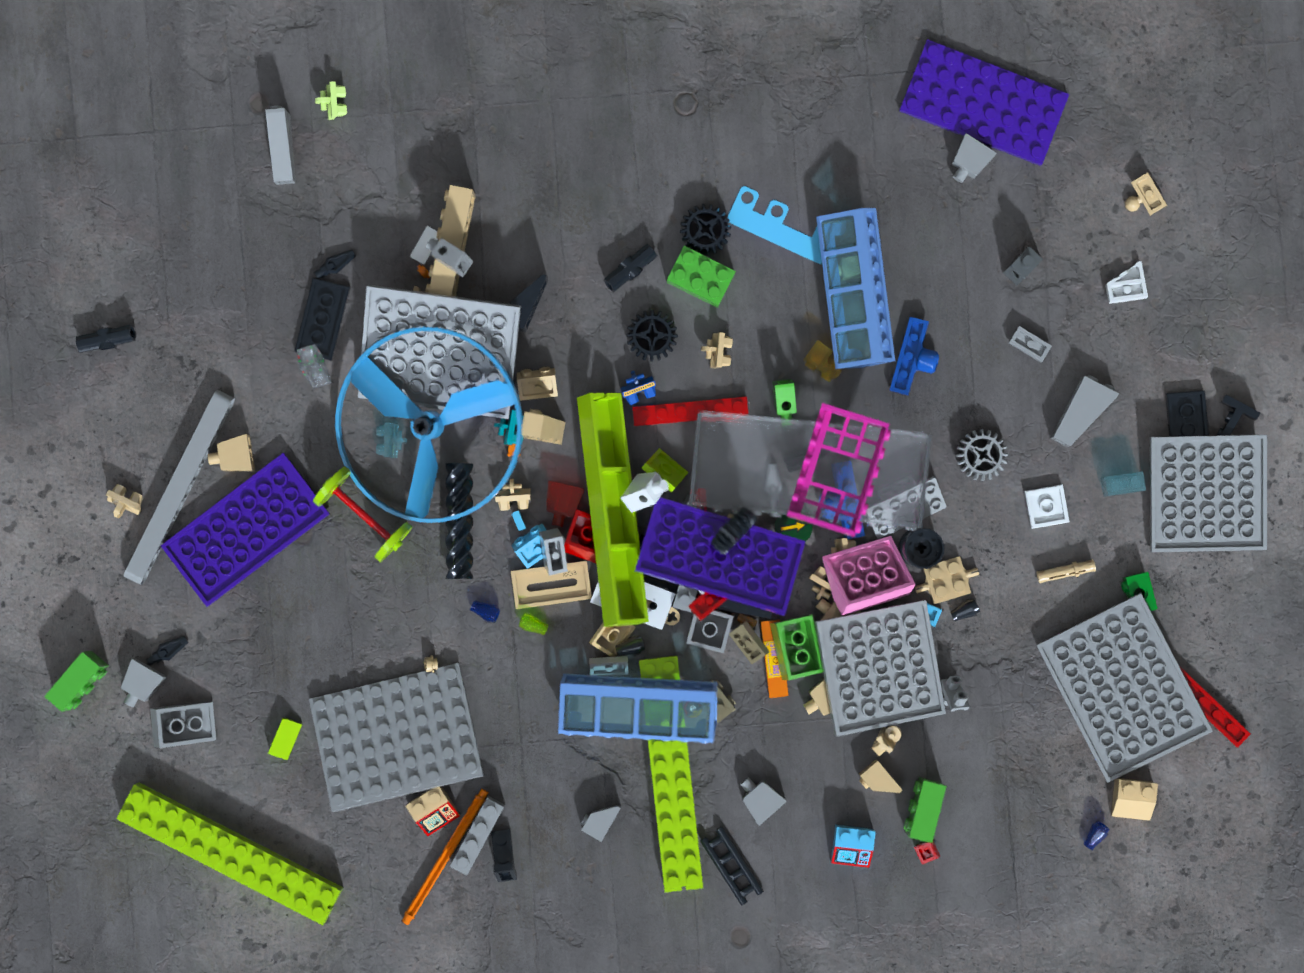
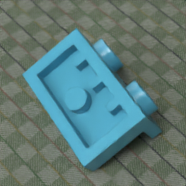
[511,524,547,569]

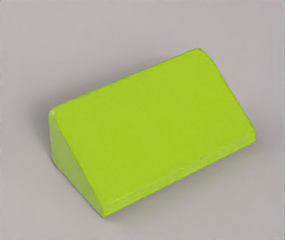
[268,717,302,760]

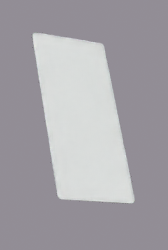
[410,226,438,264]

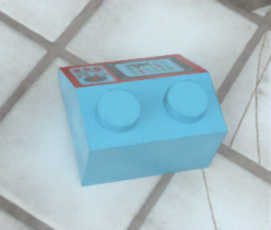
[831,825,875,868]

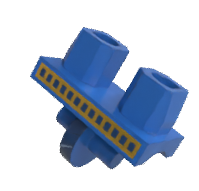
[620,371,656,405]

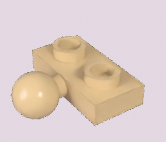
[1125,172,1168,215]

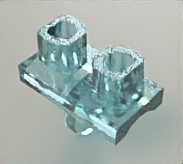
[376,423,407,458]

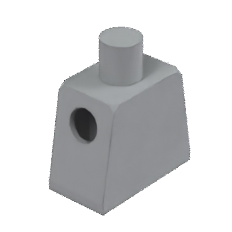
[952,133,996,183]
[426,238,473,277]
[121,658,168,708]
[740,777,787,826]

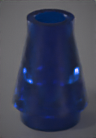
[470,600,500,623]
[1083,820,1110,850]

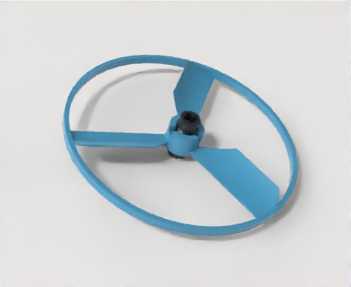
[335,327,523,523]

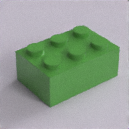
[667,246,736,308]
[770,615,823,680]
[44,651,109,712]
[903,777,946,843]

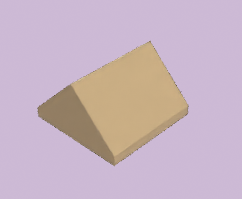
[589,623,636,657]

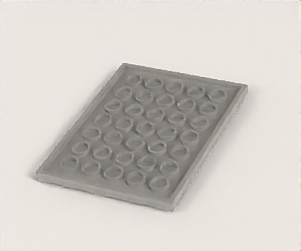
[358,285,521,419]
[1036,593,1213,783]
[309,663,484,812]

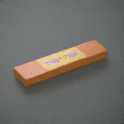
[761,620,789,698]

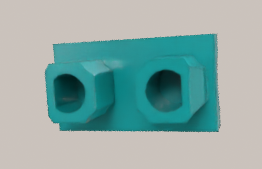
[494,410,524,445]

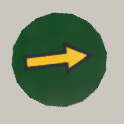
[775,509,813,541]

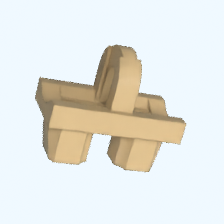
[106,484,143,518]

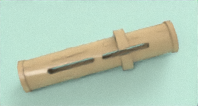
[1036,559,1096,583]

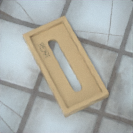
[511,561,592,609]

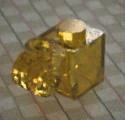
[803,340,841,382]

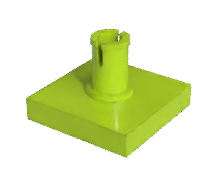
[642,448,689,493]

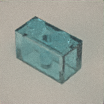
[1101,471,1146,497]

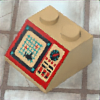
[406,786,461,836]

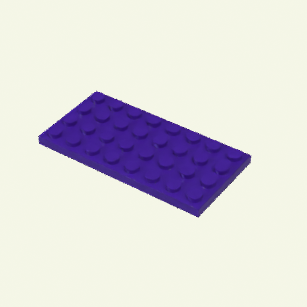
[899,39,1069,166]
[161,453,330,607]
[635,497,806,616]

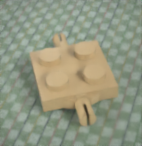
[914,556,979,604]

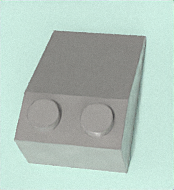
[150,702,216,748]

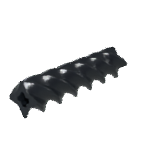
[445,463,473,579]

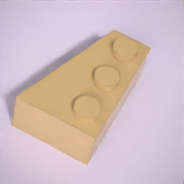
[522,409,565,445]

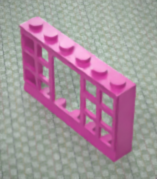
[787,403,891,537]

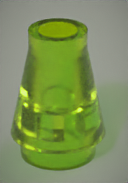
[519,612,548,635]

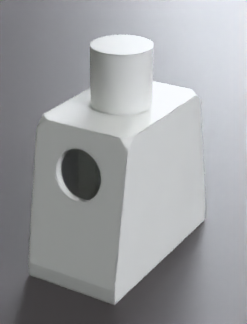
[621,472,668,512]

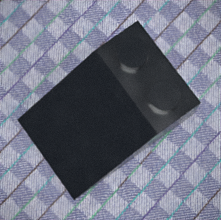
[509,274,548,333]

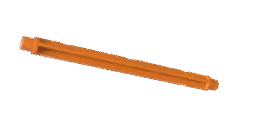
[401,788,489,925]

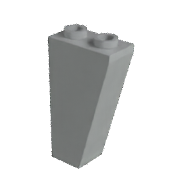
[265,106,296,185]
[1050,375,1119,447]

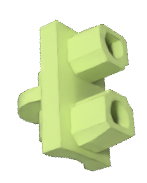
[315,82,347,120]

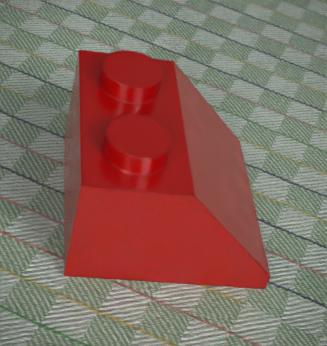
[564,509,596,563]

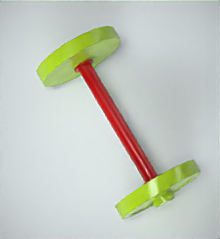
[313,466,412,562]

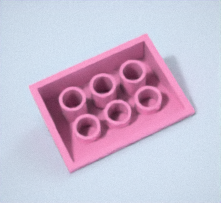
[822,536,915,616]

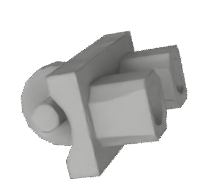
[940,675,970,712]

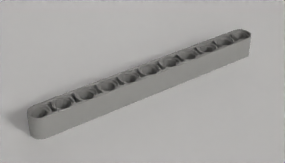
[124,390,235,585]

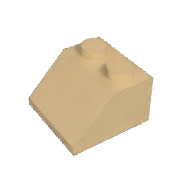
[1111,778,1158,820]

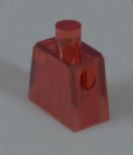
[546,481,585,527]

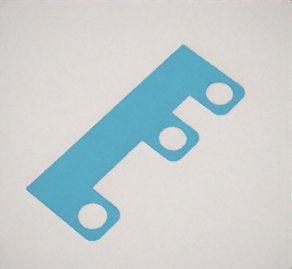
[727,186,822,265]

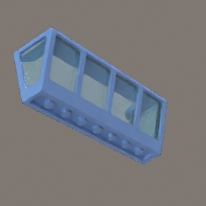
[816,208,895,369]
[558,674,717,743]

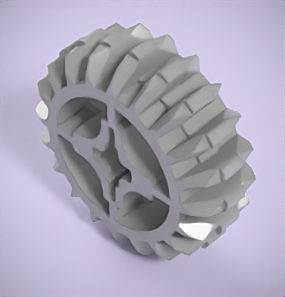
[956,429,1008,481]

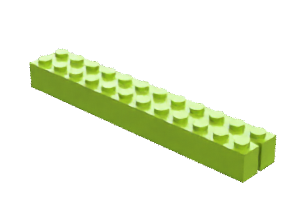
[577,393,649,627]
[639,655,703,892]
[116,782,344,925]

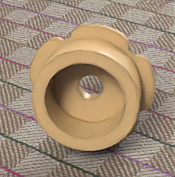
[424,655,438,673]

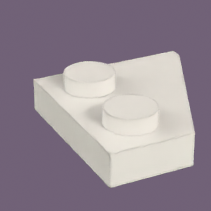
[1106,261,1148,304]

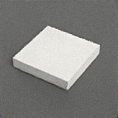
[1024,485,1069,529]

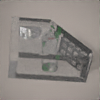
[297,344,331,388]

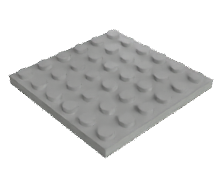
[1150,435,1267,552]
[815,600,946,737]

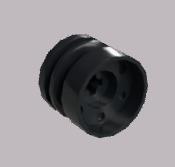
[898,527,944,569]

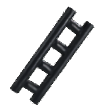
[700,826,764,906]

